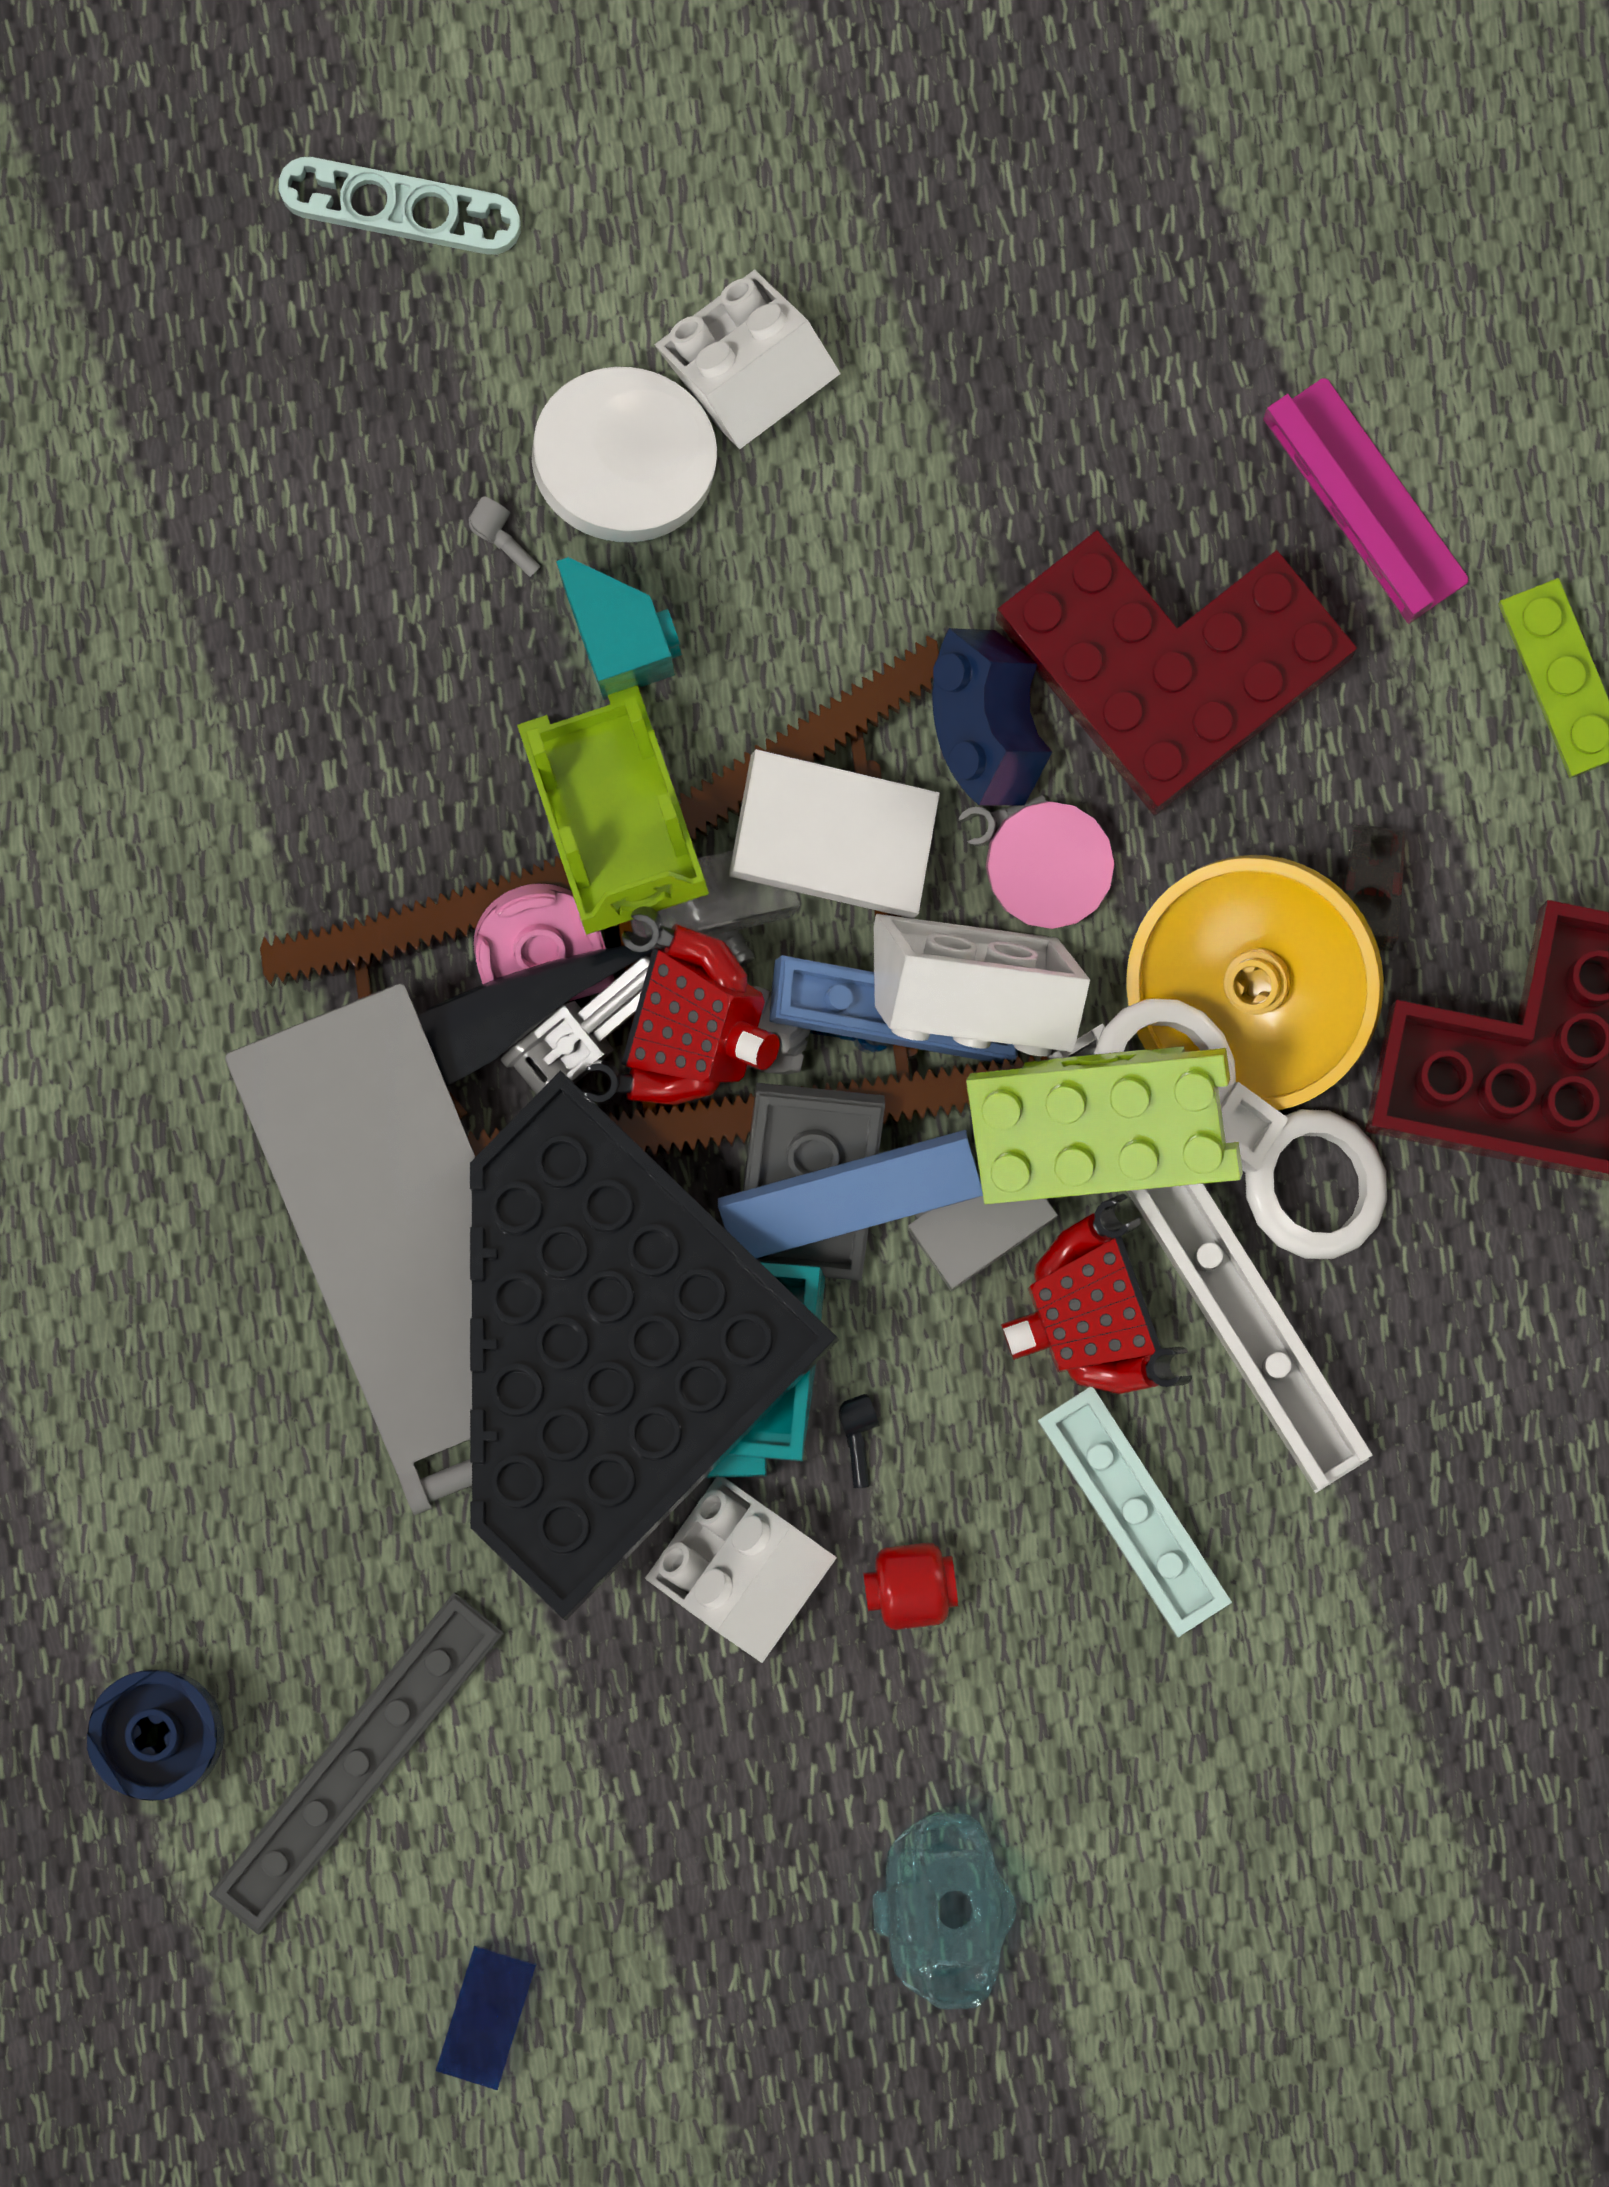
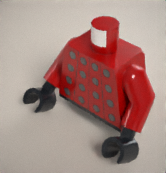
[582,906,780,1105]
[1001,1194,1192,1394]

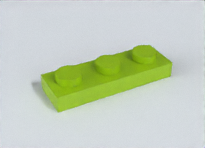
[1498,578,1609,779]

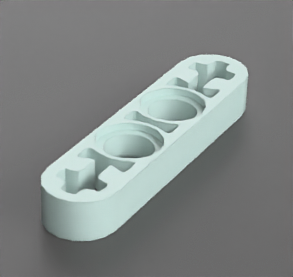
[279,157,521,255]

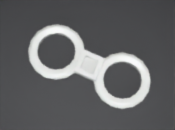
[1093,999,1387,1259]

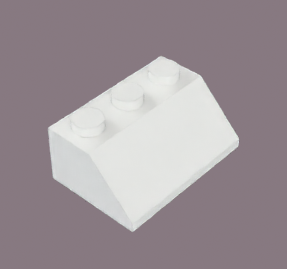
[874,914,1090,1056]

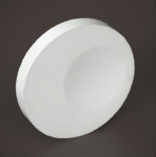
[532,367,717,542]

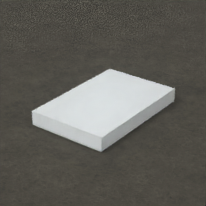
[729,749,940,919]

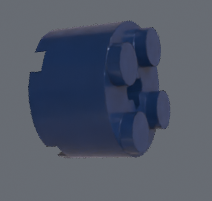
[87,1670,224,1801]

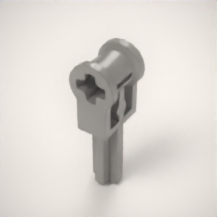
[501,957,650,1095]

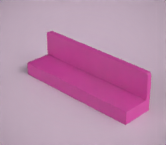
[1263,378,1468,624]

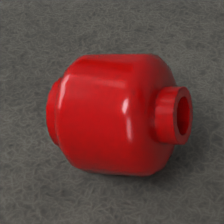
[863,1542,958,1630]

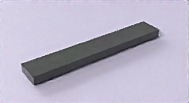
[209,1592,504,1935]

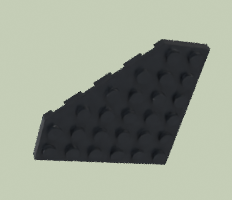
[470,1070,839,1621]

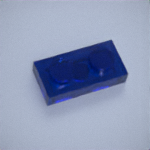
[436,1945,537,2090]

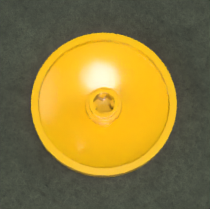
[1126,855,1384,1110]

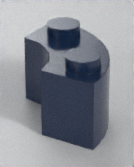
[932,628,1052,806]

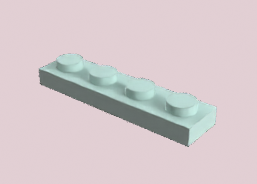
[1038,1387,1232,1637]

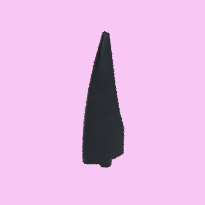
[418,945,657,1086]

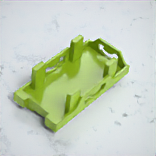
[517,685,709,935]
[966,1046,1243,1204]

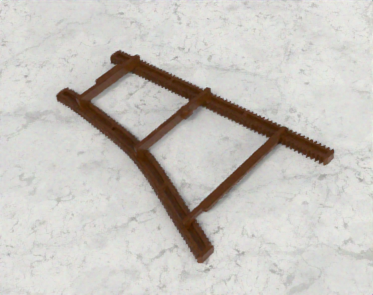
[260,636,1049,1157]

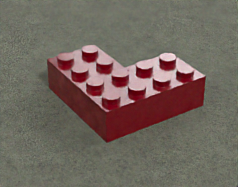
[996,530,1357,816]
[1365,900,1609,1181]

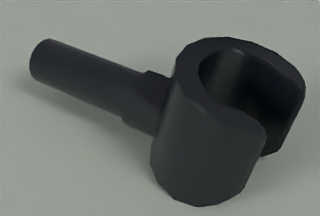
[839,1394,880,1488]

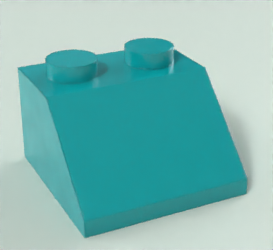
[556,557,682,700]

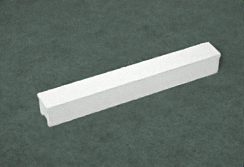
[1047,1023,1373,1493]

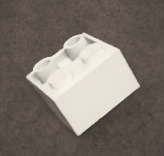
[654,269,841,449]
[645,1477,837,1663]

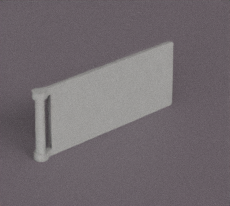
[225,983,475,1516]

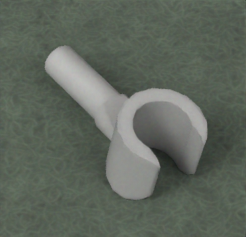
[469,496,541,577]
[959,795,1046,847]

